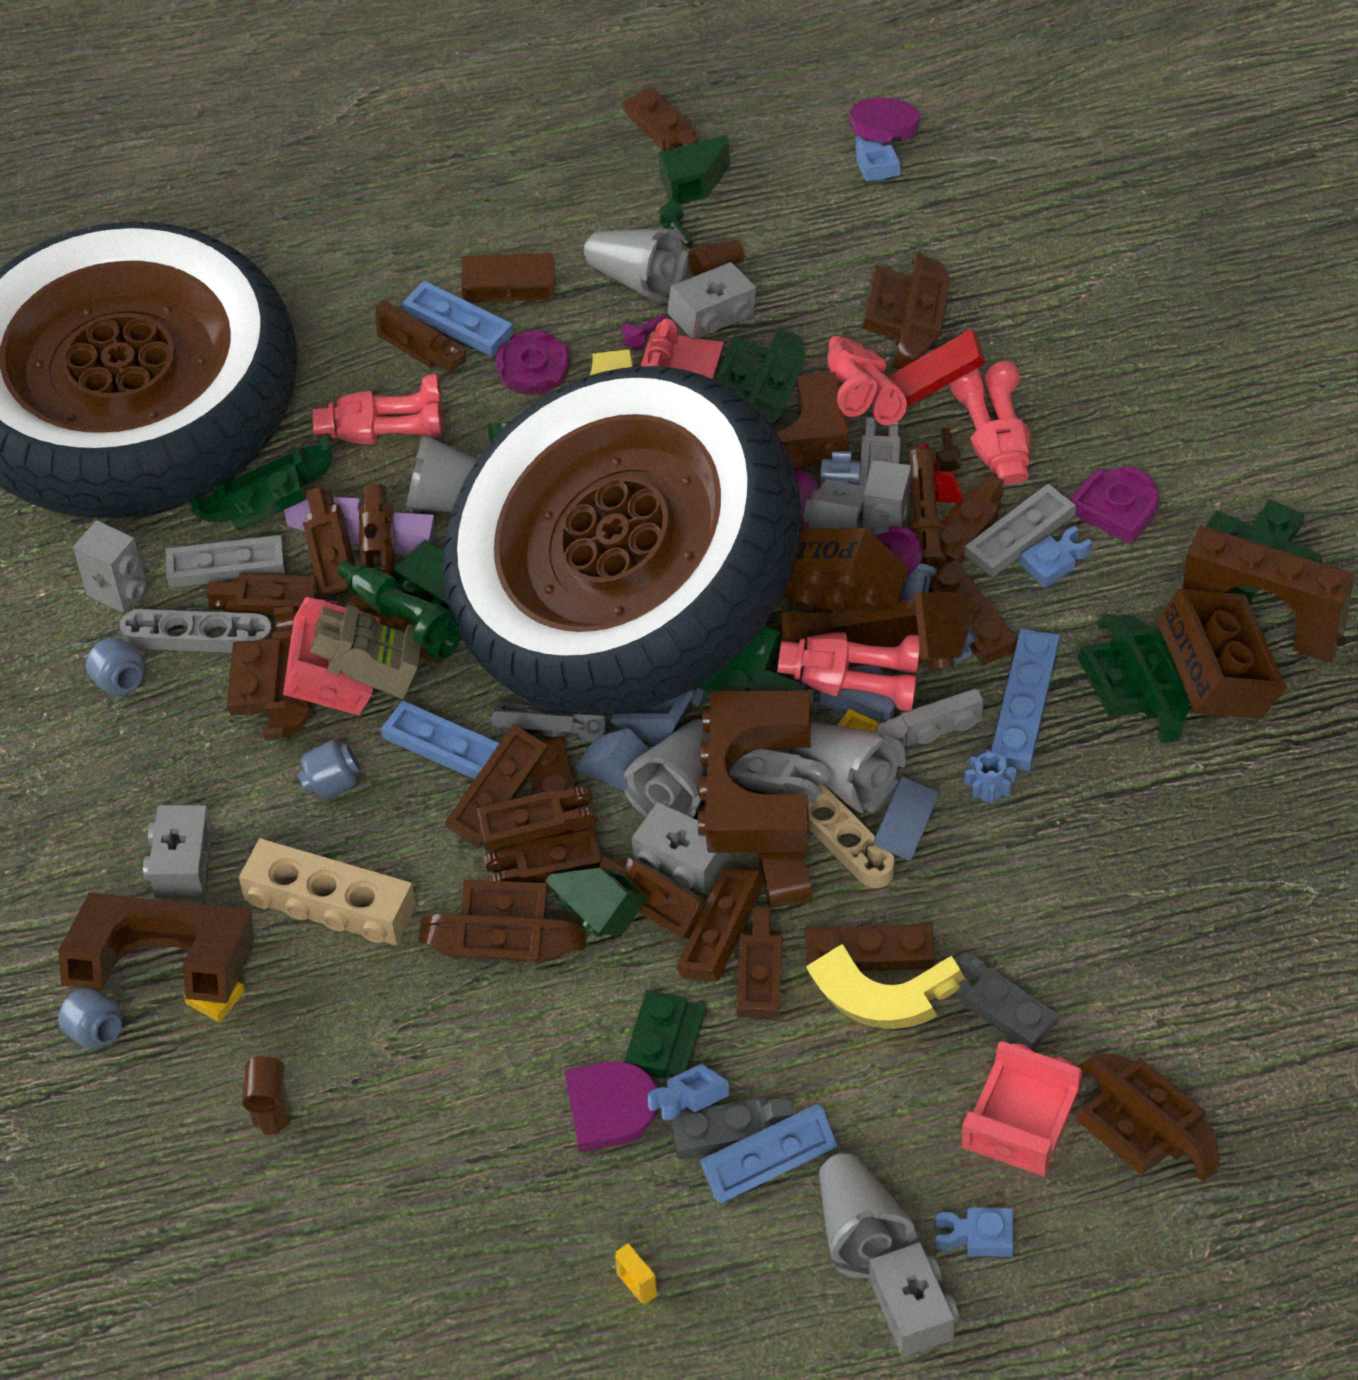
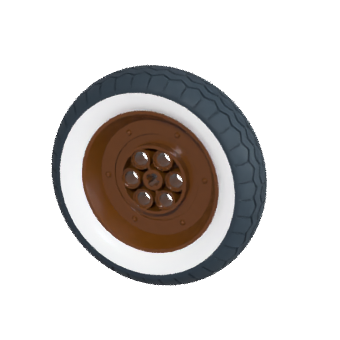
[0,222,297,518]
[443,366,801,715]

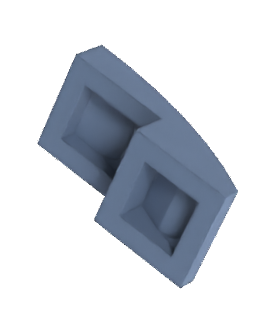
[872,776,939,861]

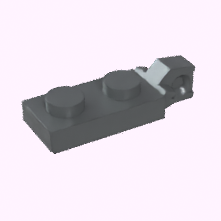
[491,701,606,741]
[670,1099,794,1159]

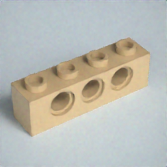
[239,838,416,946]

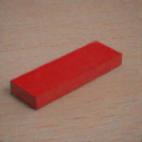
[887,329,986,407]

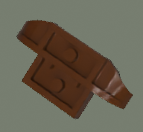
[861,252,951,369]
[227,606,314,741]
[419,879,587,964]
[1076,1053,1219,1182]

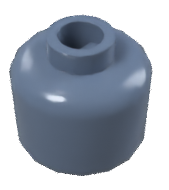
[85,638,145,696]
[297,740,361,800]
[58,987,123,1050]

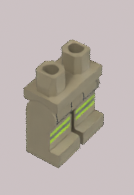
[310,604,420,699]

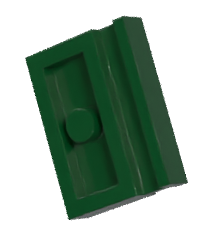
[624,990,707,1079]

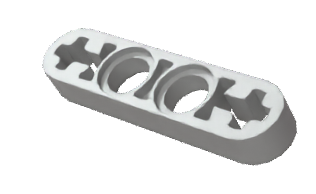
[120,609,273,653]

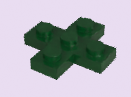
[1205,499,1323,603]
[697,626,805,693]

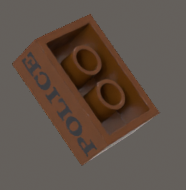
[783,528,909,613]
[1156,588,1287,719]

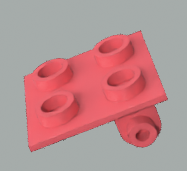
[641,319,724,379]

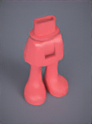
[827,336,907,425]
[949,361,1031,485]
[313,373,444,445]
[777,633,920,712]

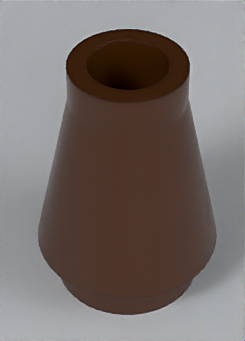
[688,240,744,276]

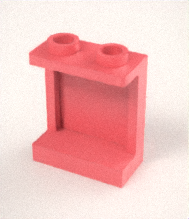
[283,597,380,715]
[961,1041,1082,1177]

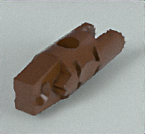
[359,483,395,577]

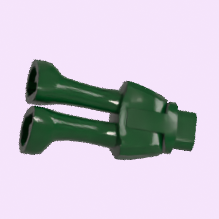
[337,560,461,662]

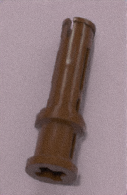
[908,448,946,568]

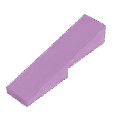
[284,497,438,557]

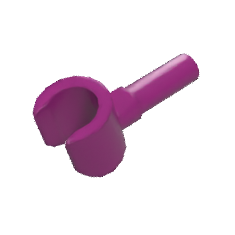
[621,313,666,349]

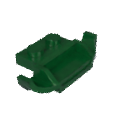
[715,326,807,426]
[190,436,332,531]
[1077,614,1189,743]

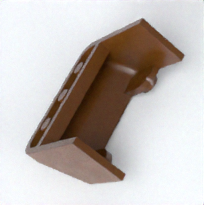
[781,592,976,678]

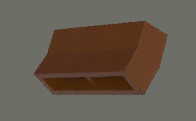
[461,253,555,303]

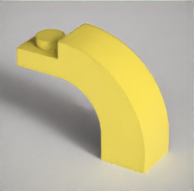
[806,944,965,1029]

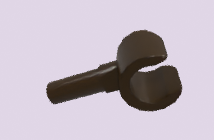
[936,428,961,472]

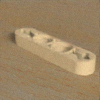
[798,776,894,888]

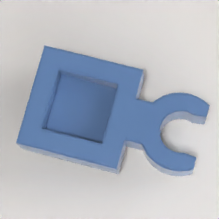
[856,136,900,181]
[1019,526,1092,588]
[648,1064,729,1121]
[936,1208,1013,1257]

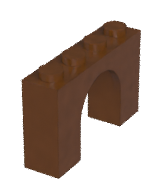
[777,372,849,468]
[1183,525,1355,663]
[698,690,812,853]
[58,893,254,1003]

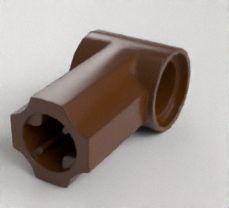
[242,1056,291,1134]

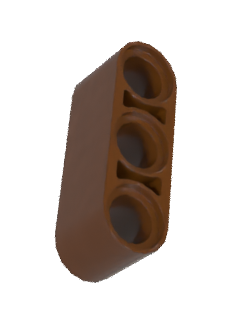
[757,852,812,908]

